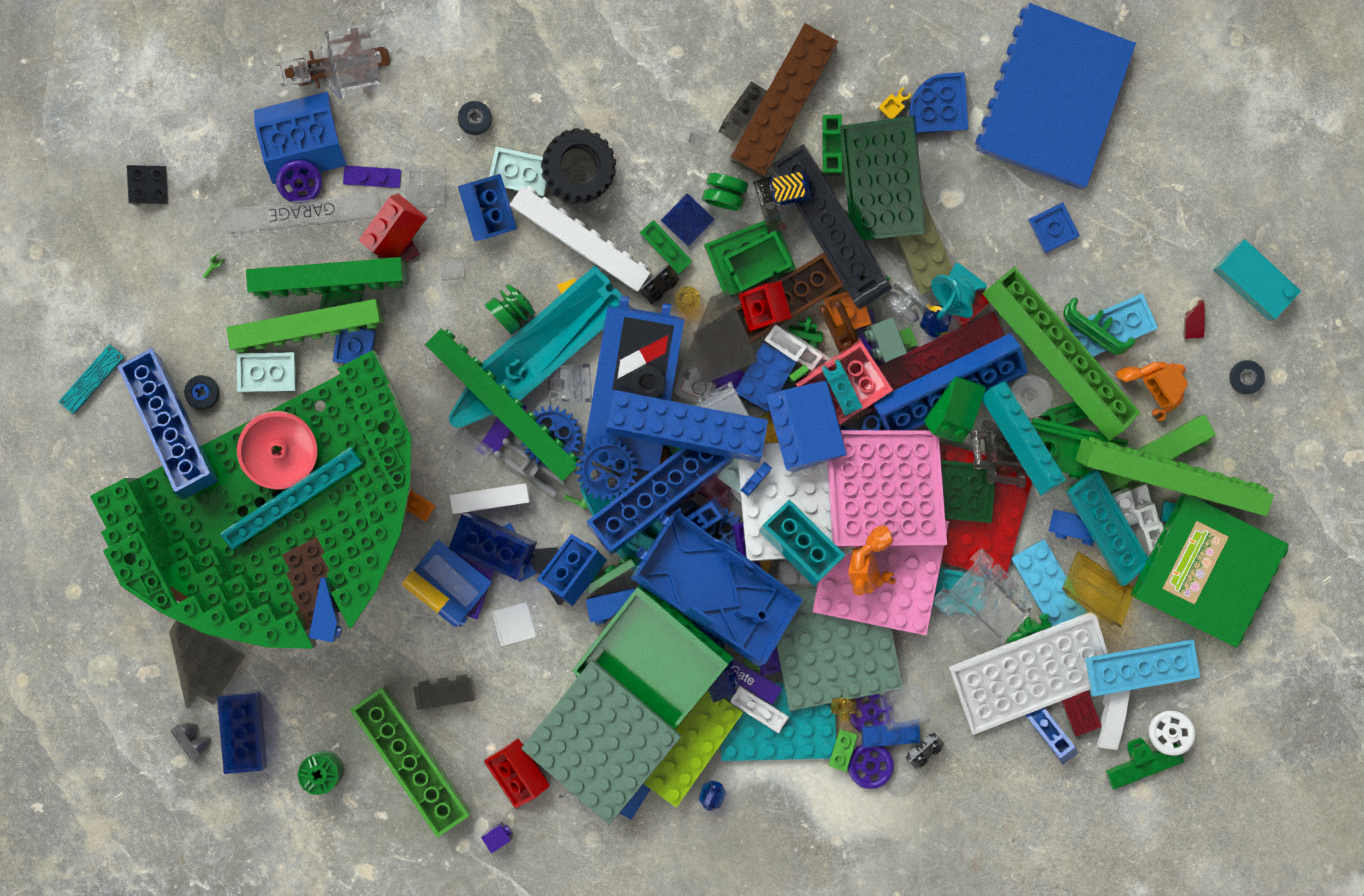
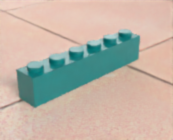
[982,382,1066,496]

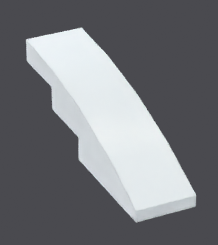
[765,324,831,371]
[1129,482,1163,555]
[450,483,531,514]
[1097,690,1130,750]

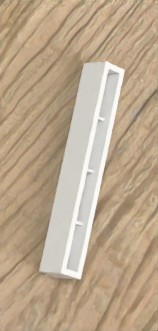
[510,186,650,293]

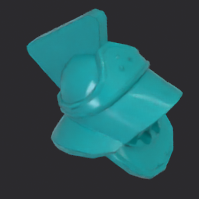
[931,263,987,320]

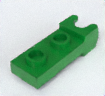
[1037,401,1088,424]

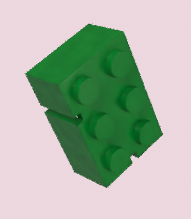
[723,231,793,294]

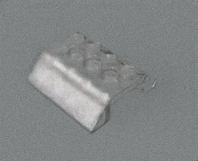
[933,549,1034,652]

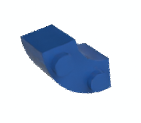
[1048,509,1095,546]

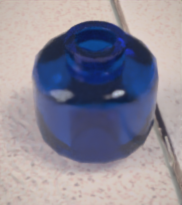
[698,780,726,811]

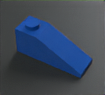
[686,497,725,530]
[309,577,342,643]
[1025,708,1078,765]

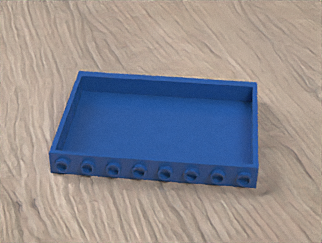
[975,3,1136,189]

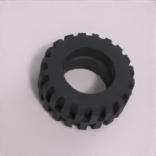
[541,128,617,204]

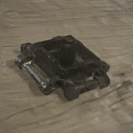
[970,419,1029,488]

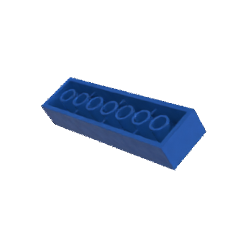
[873,333,1028,431]
[117,348,218,500]
[606,390,768,463]
[586,448,734,556]

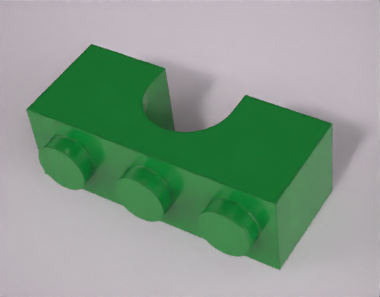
[822,114,842,176]

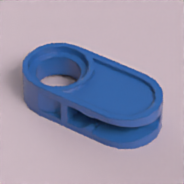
[740,462,772,497]

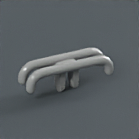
[494,438,567,498]

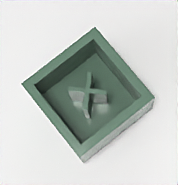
[864,317,907,363]

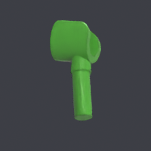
[203,254,225,278]
[564,494,588,509]

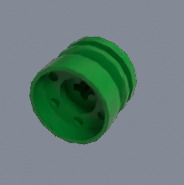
[485,283,536,335]
[297,750,344,795]

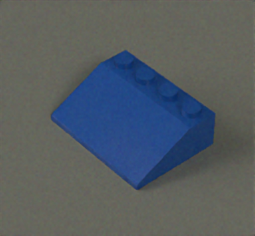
[766,381,847,473]

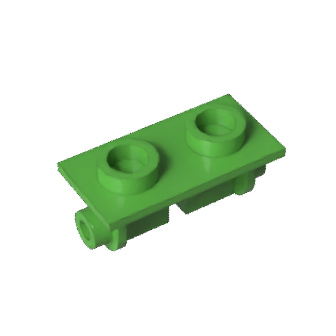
[828,729,858,772]

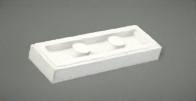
[730,686,789,733]

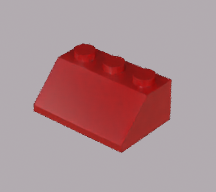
[358,193,427,258]
[484,738,550,809]

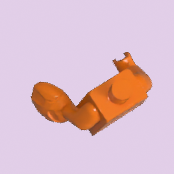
[1115,361,1188,421]
[848,525,896,596]

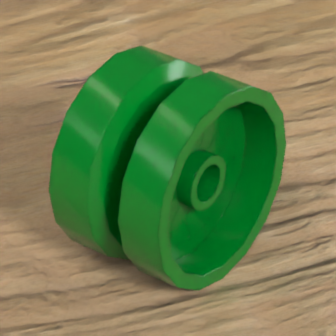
[702,173,749,211]

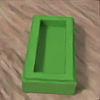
[787,365,809,383]

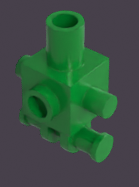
[1005,614,1052,644]

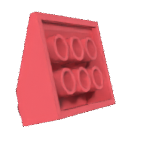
[796,339,893,425]

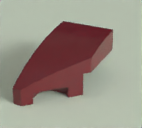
[1183,300,1205,339]

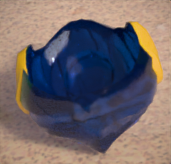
[920,305,952,338]

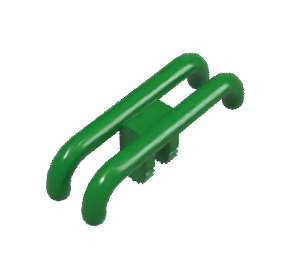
[1063,297,1136,355]

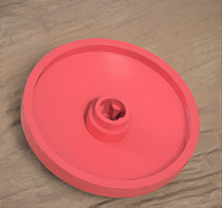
[237,411,317,489]

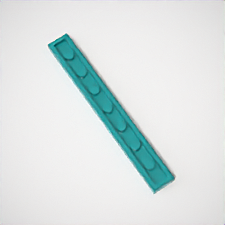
[220,447,363,550]

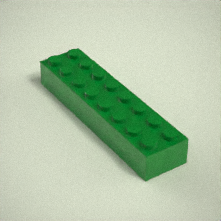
[246,257,408,299]

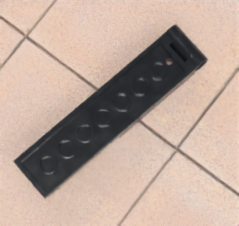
[772,144,893,310]

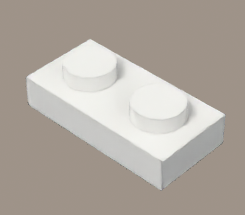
[1111,488,1139,526]

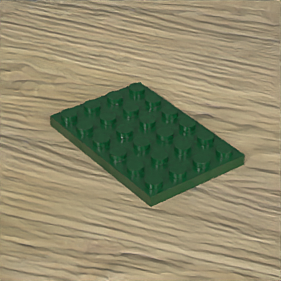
[839,116,927,240]

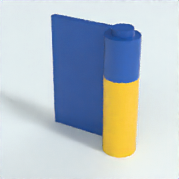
[401,539,492,628]

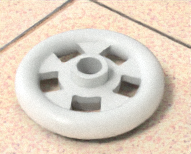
[1148,710,1196,756]

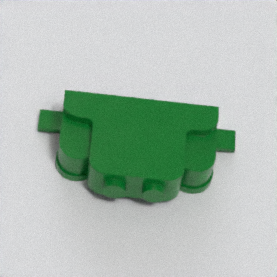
[1031,418,1128,480]

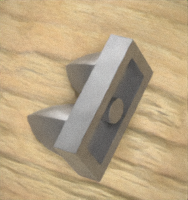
[170,723,211,762]

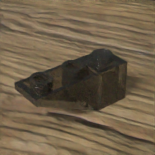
[718,81,767,142]
[753,177,786,234]

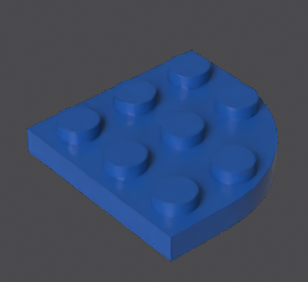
[909,72,968,134]

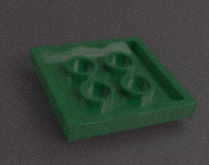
[941,460,997,523]

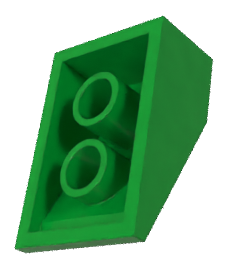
[924,376,986,444]

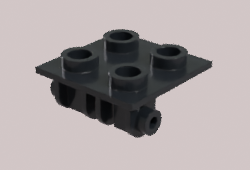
[126,165,168,206]
[640,263,680,305]
[905,732,944,769]

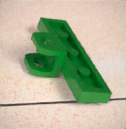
[1106,737,1185,790]

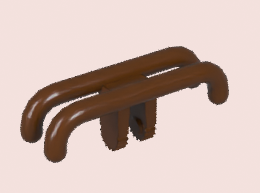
[819,299,858,353]

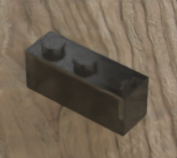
[413,674,476,710]

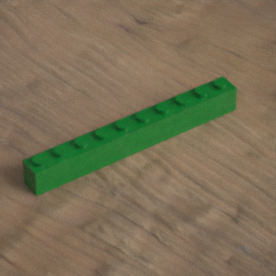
[425,328,579,482]

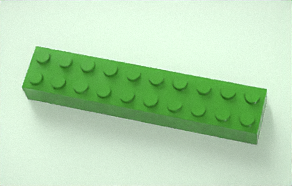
[982,266,1141,441]
[1075,436,1274,516]

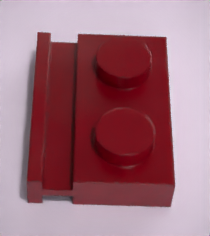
[1061,691,1102,737]

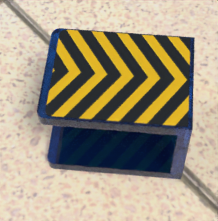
[770,171,813,206]

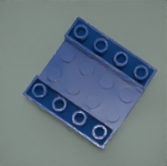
[254,92,347,184]

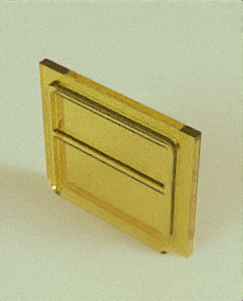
[1062,551,1134,628]

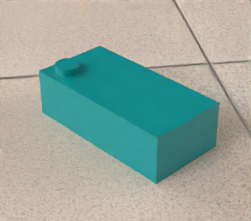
[1213,239,1301,321]
[759,499,845,587]

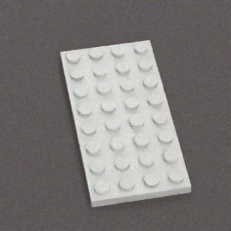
[949,611,1108,735]

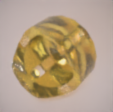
[675,286,700,313]
[831,698,857,722]

